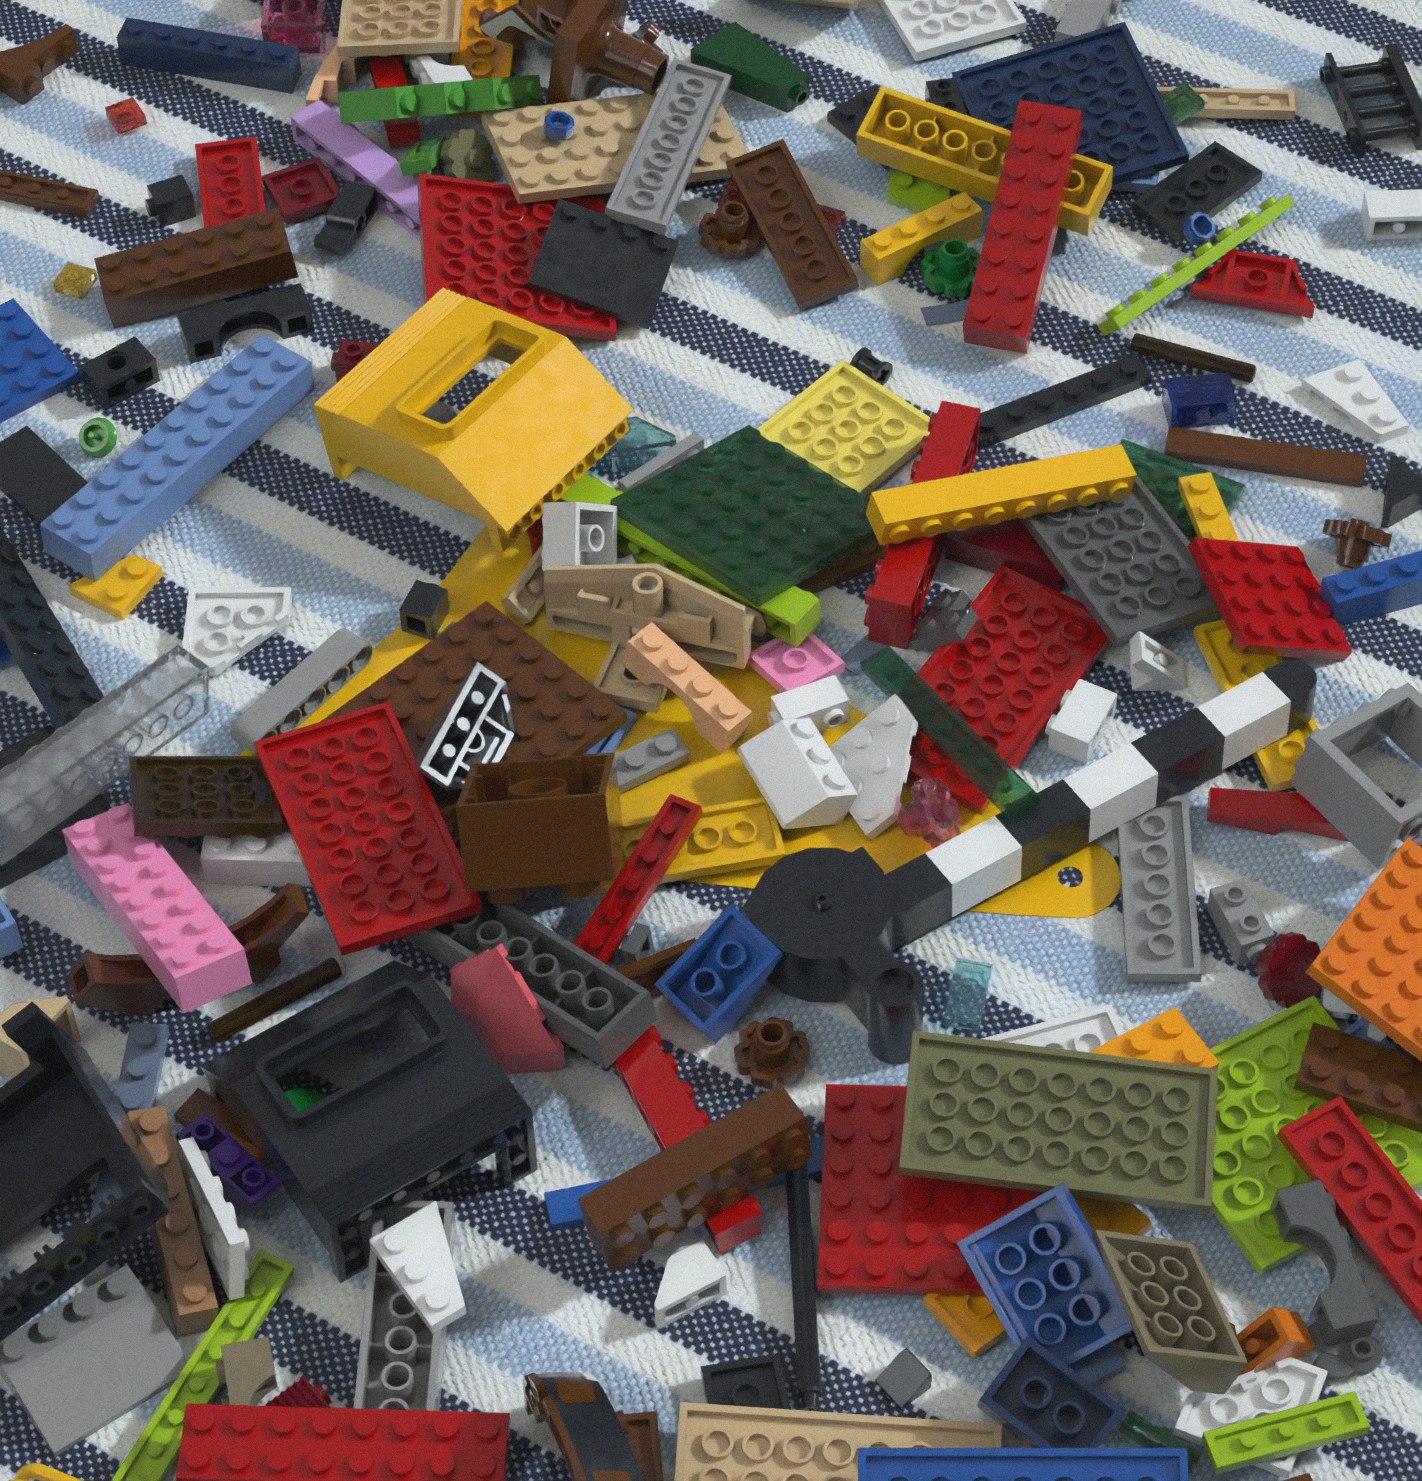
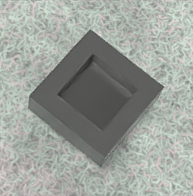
[620,922,654,965]

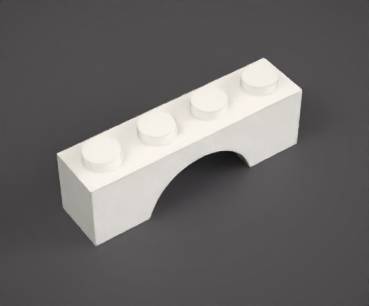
[402,53,473,85]

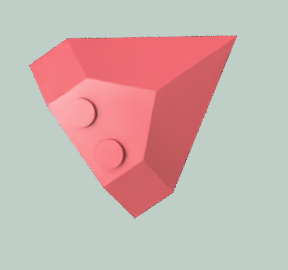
[450,943,566,1074]

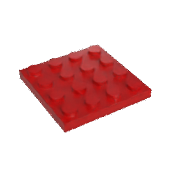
[1187,537,1353,660]

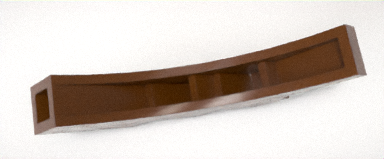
[0,24,79,105]
[67,883,310,1017]

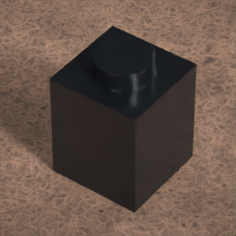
[145,174,196,228]
[399,580,450,640]

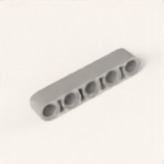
[230,628,373,756]

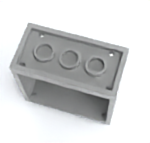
[1290,682,1422,870]

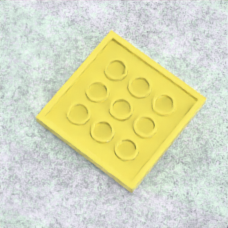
[755,359,930,506]

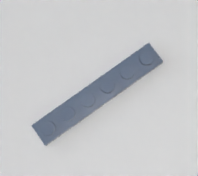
[90,1022,170,1219]

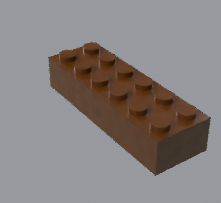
[94,207,299,329]
[578,1084,812,1272]

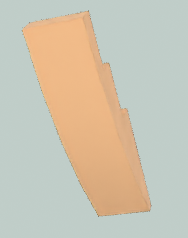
[305,45,365,107]

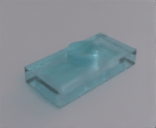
[943,958,993,1032]

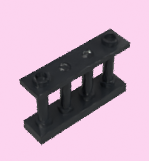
[1319,43,1422,159]

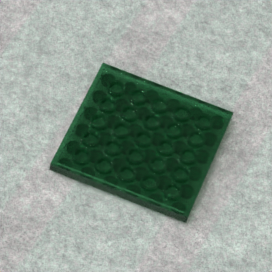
[610,425,876,607]

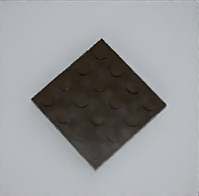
[129,756,282,839]

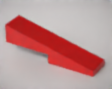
[1207,787,1350,842]

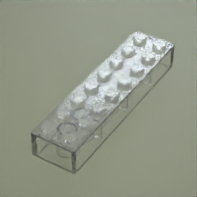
[0,644,209,865]

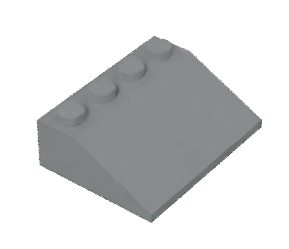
[0,1265,188,1457]

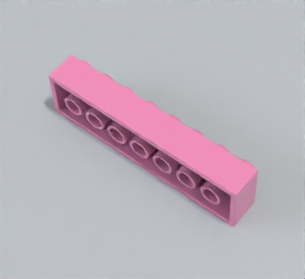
[62,803,252,1013]

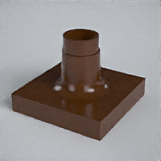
[546,0,669,105]

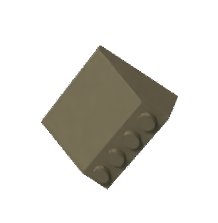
[1092,1230,1248,1394]

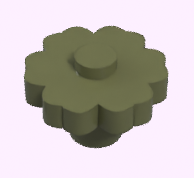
[439,128,496,182]

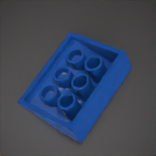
[957,1183,1133,1366]

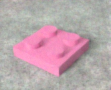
[748,632,845,693]

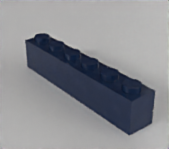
[116,18,302,94]

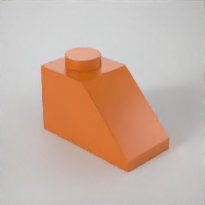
[1236,1307,1316,1375]

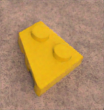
[69,554,163,620]

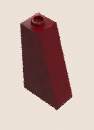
[945,518,1065,592]

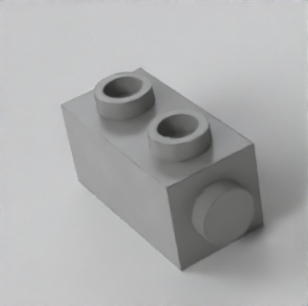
[1207,878,1275,966]

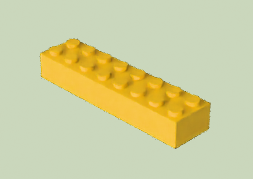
[856,86,1113,236]

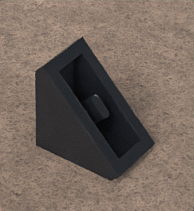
[1381,456,1422,528]

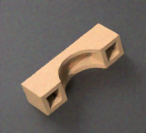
[622,622,752,753]

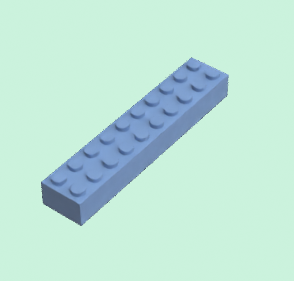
[40,335,314,582]

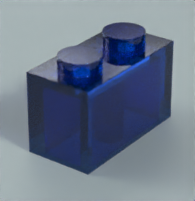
[1162,372,1237,429]

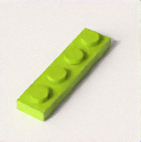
[1202,1391,1370,1475]

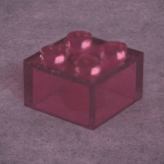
[261,0,328,54]

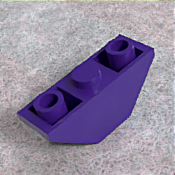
[176,1113,282,1208]

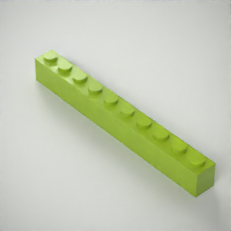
[555,473,821,648]

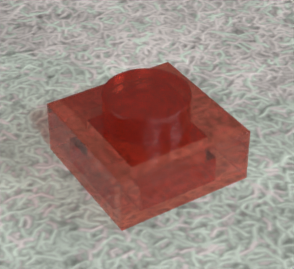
[105,97,147,135]

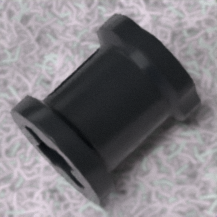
[850,347,893,386]

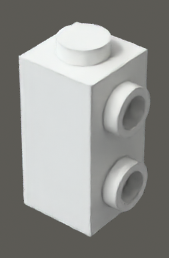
[767,675,849,731]

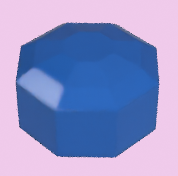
[543,111,574,140]
[1183,211,1215,245]

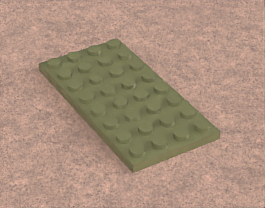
[898,1031,1218,1213]

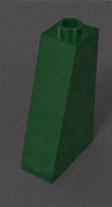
[691,22,809,113]

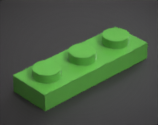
[400,135,447,178]

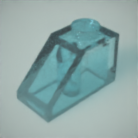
[607,416,676,472]

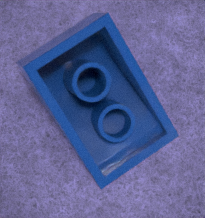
[654,904,783,1044]

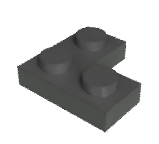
[909,590,978,652]

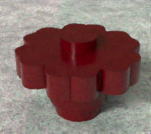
[1256,932,1321,1008]

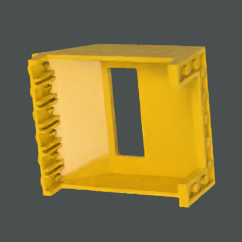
[313,287,634,552]

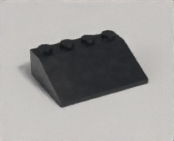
[527,199,679,329]

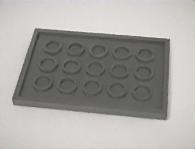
[1019,475,1220,647]

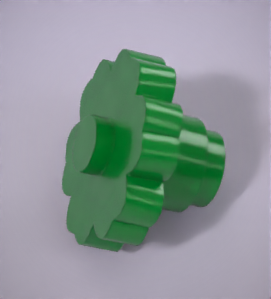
[921,238,980,298]

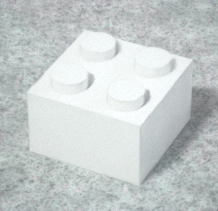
[541,502,617,571]

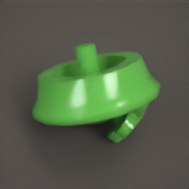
[79,417,117,458]

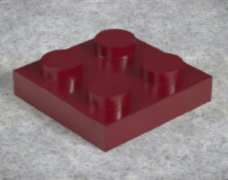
[262,157,340,224]

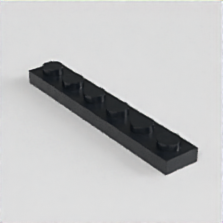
[978,354,1152,450]

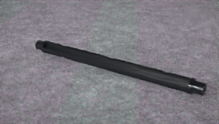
[785,1161,822,1411]

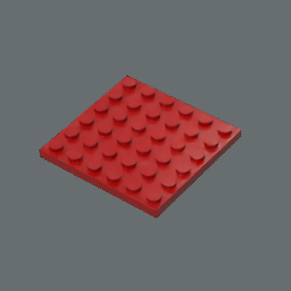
[417,173,617,341]
[817,1084,1044,1297]

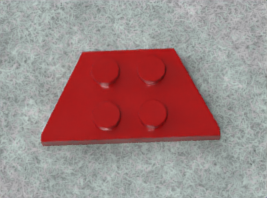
[1190,249,1315,318]

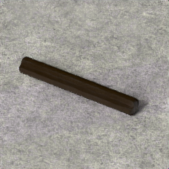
[1130,333,1257,383]
[208,957,342,1042]

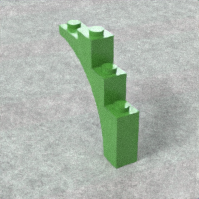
[338,74,542,123]

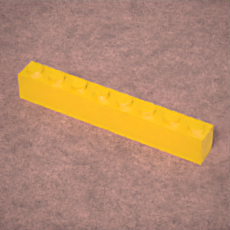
[866,444,1137,545]

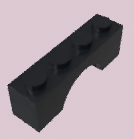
[177,283,314,364]

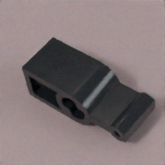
[314,180,378,255]

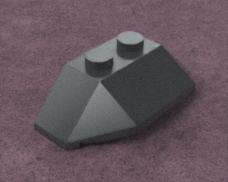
[416,662,515,790]

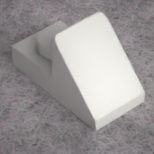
[1129,631,1186,691]

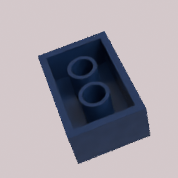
[977,1335,1126,1448]

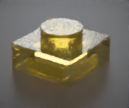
[53,262,98,300]

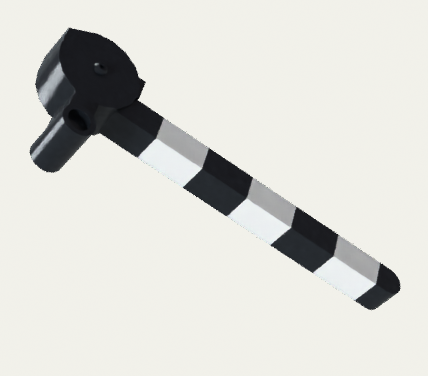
[742,660,1317,1064]

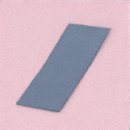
[920,299,969,326]
[841,634,890,675]

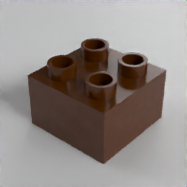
[456,752,624,904]

